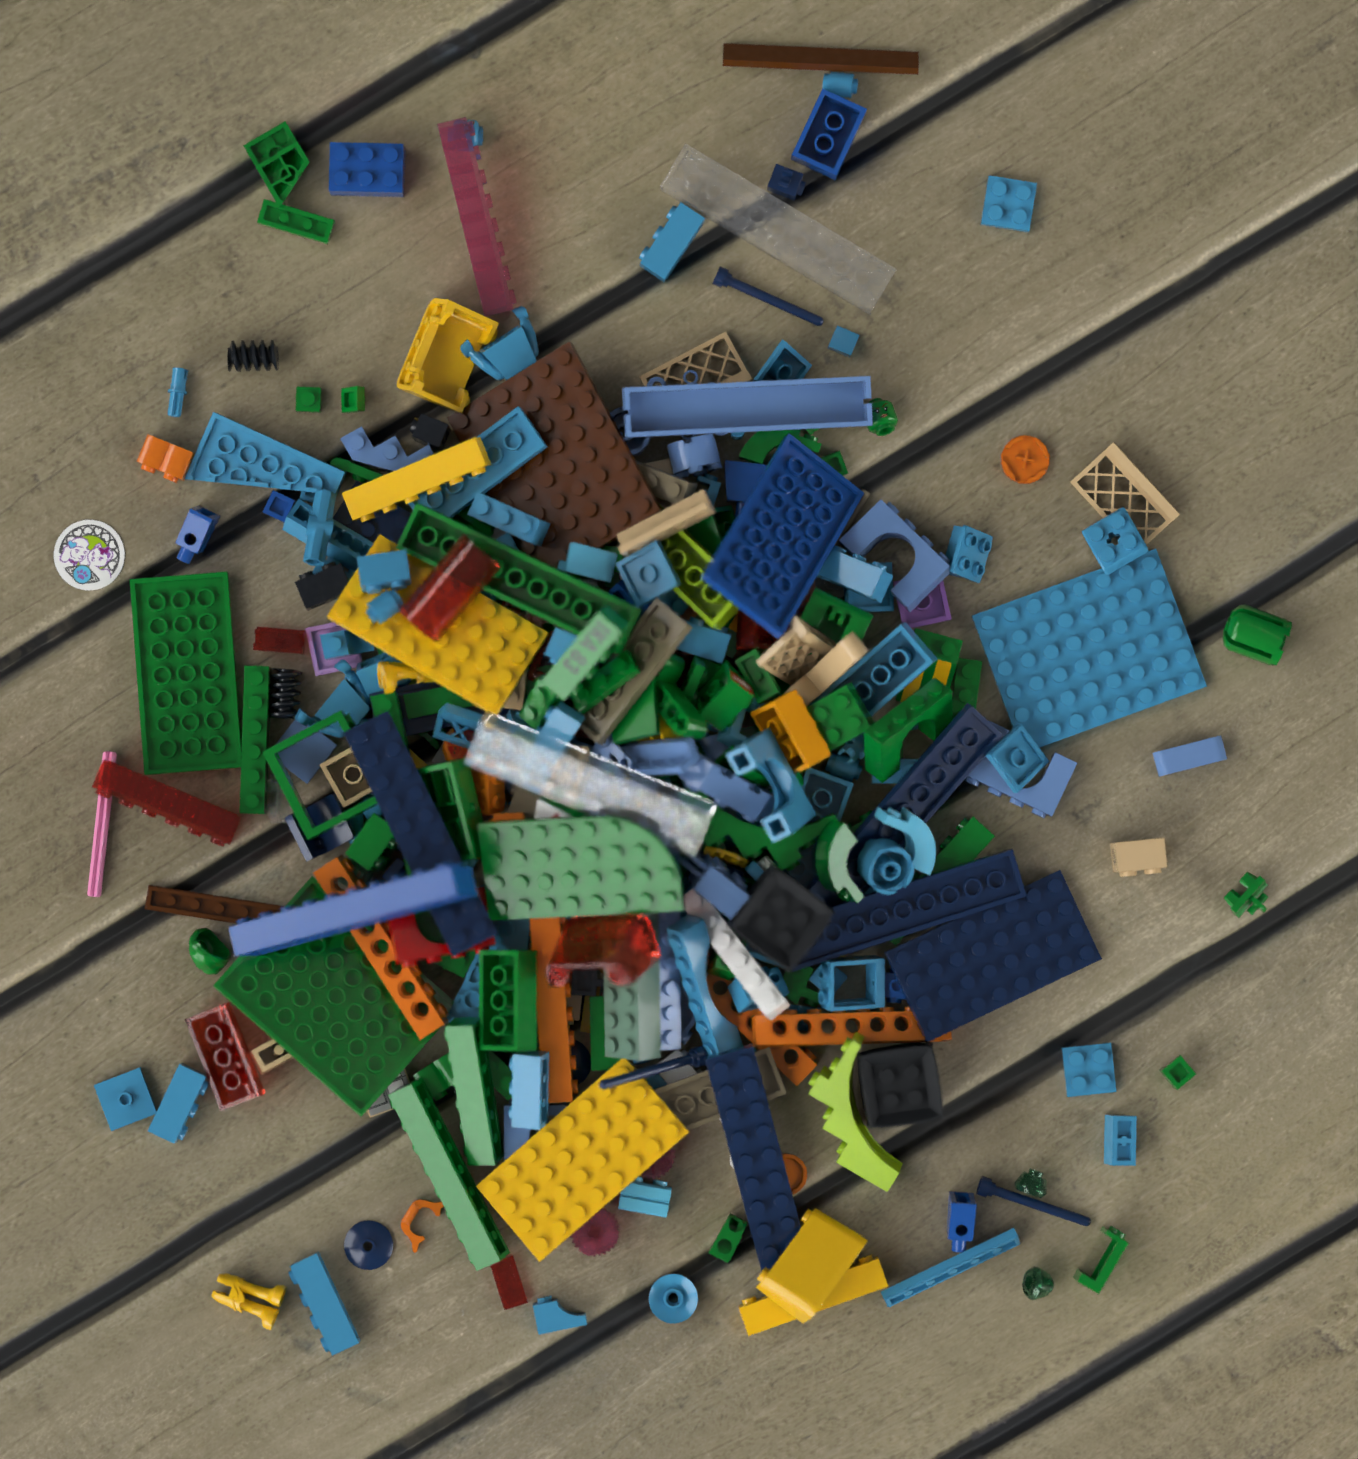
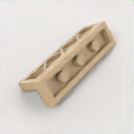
[616,490,716,557]

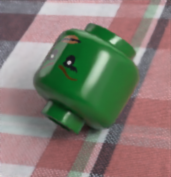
[867,398,898,436]

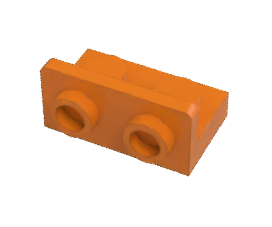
[469,761,505,815]

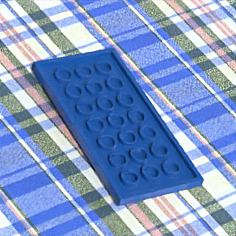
[700,433,864,638]

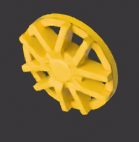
[703,846,749,868]

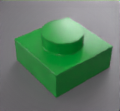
[341,386,365,413]
[295,387,322,413]

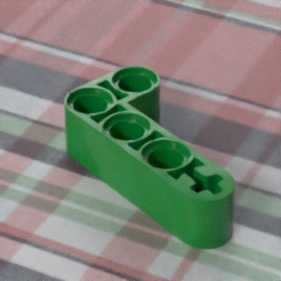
[656,654,707,740]

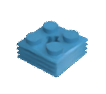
[1082,507,1149,575]

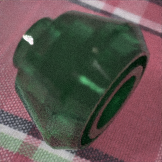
[1014,1168,1047,1198]
[1022,1266,1054,1300]

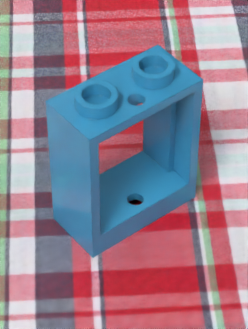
[818,955,885,1011]

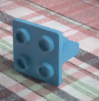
[945,525,993,583]

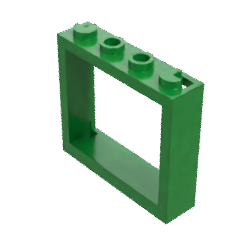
[263,710,378,840]

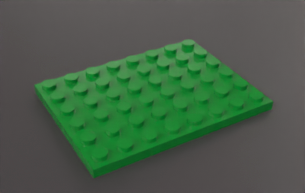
[213,876,454,1117]

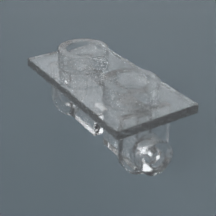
[267,774,294,823]

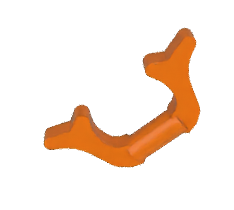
[401,1199,444,1253]

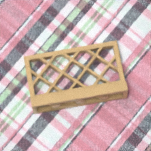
[639,332,753,387]
[1070,442,1180,545]
[756,615,837,686]

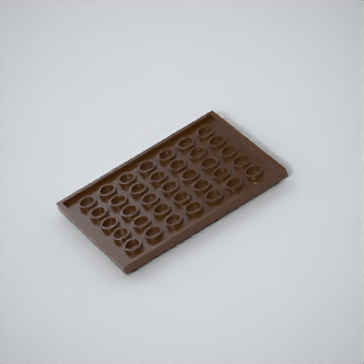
[447,342,662,572]

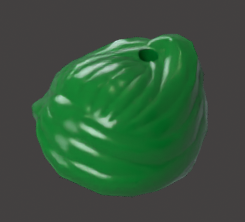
[188,928,231,975]

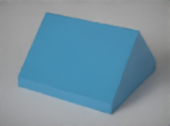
[753,340,812,381]

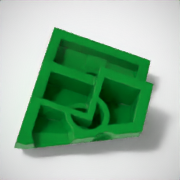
[243,121,310,206]

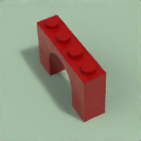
[387,886,496,968]

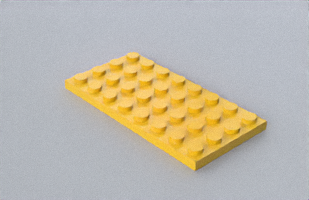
[327,534,548,718]
[476,1059,689,1262]

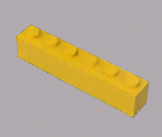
[342,437,492,523]
[738,1254,888,1336]

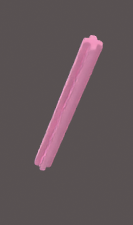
[87,751,117,897]

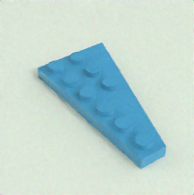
[184,412,347,494]

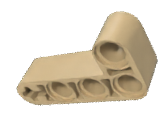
[784,632,869,707]

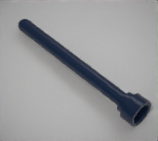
[712,266,824,326]
[599,1046,707,1090]
[976,1176,1091,1226]

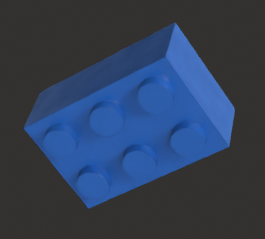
[791,88,867,180]
[329,142,405,197]

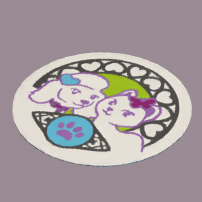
[54,520,125,590]

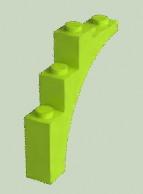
[808,1032,903,1192]

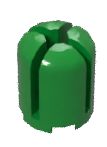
[1222,604,1292,666]

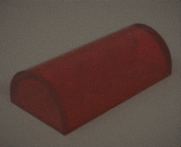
[399,534,501,642]
[185,1002,266,1111]

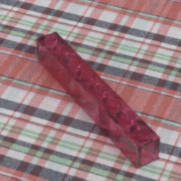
[437,117,517,317]

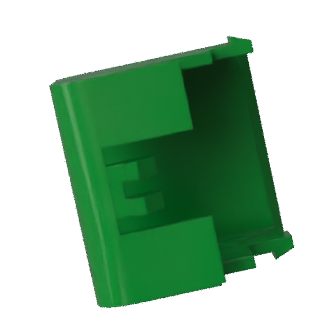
[789,587,874,661]

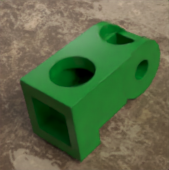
[708,1213,748,1263]

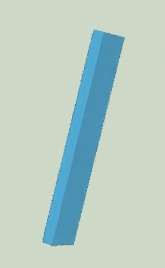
[881,1228,1021,1307]

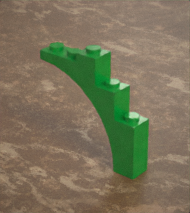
[675,788,838,871]

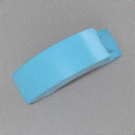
[874,807,936,875]

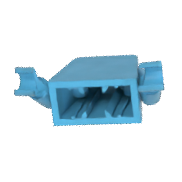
[460,306,539,380]
[295,660,372,738]

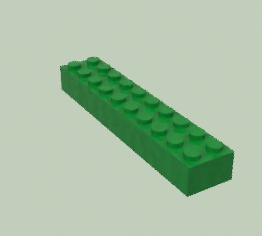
[396,503,642,654]

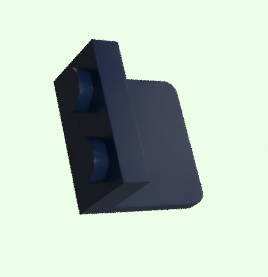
[285,793,356,862]

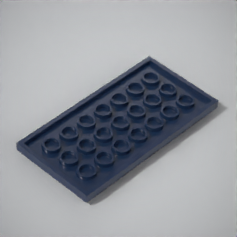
[884,870,1102,1042]

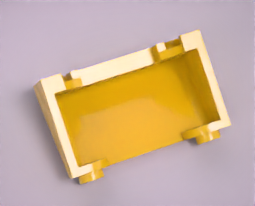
[397,298,499,413]
[756,1208,868,1323]

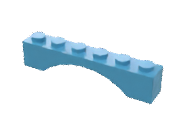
[666,914,743,1056]

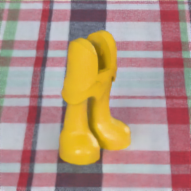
[377,661,435,694]
[211,1273,287,1330]

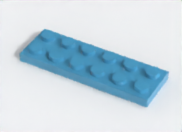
[409,406,548,518]

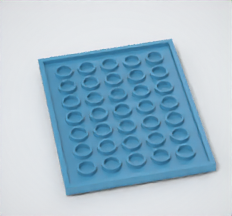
[972,549,1207,748]

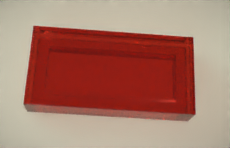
[490,1255,528,1310]

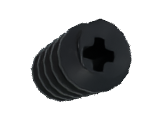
[227,340,279,372]
[269,668,302,719]

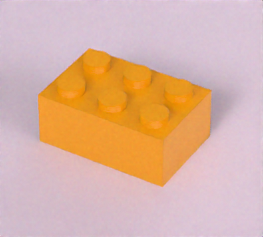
[750,689,831,774]

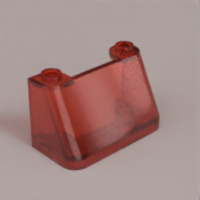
[545,913,661,987]

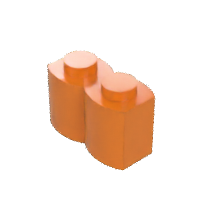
[137,434,195,483]

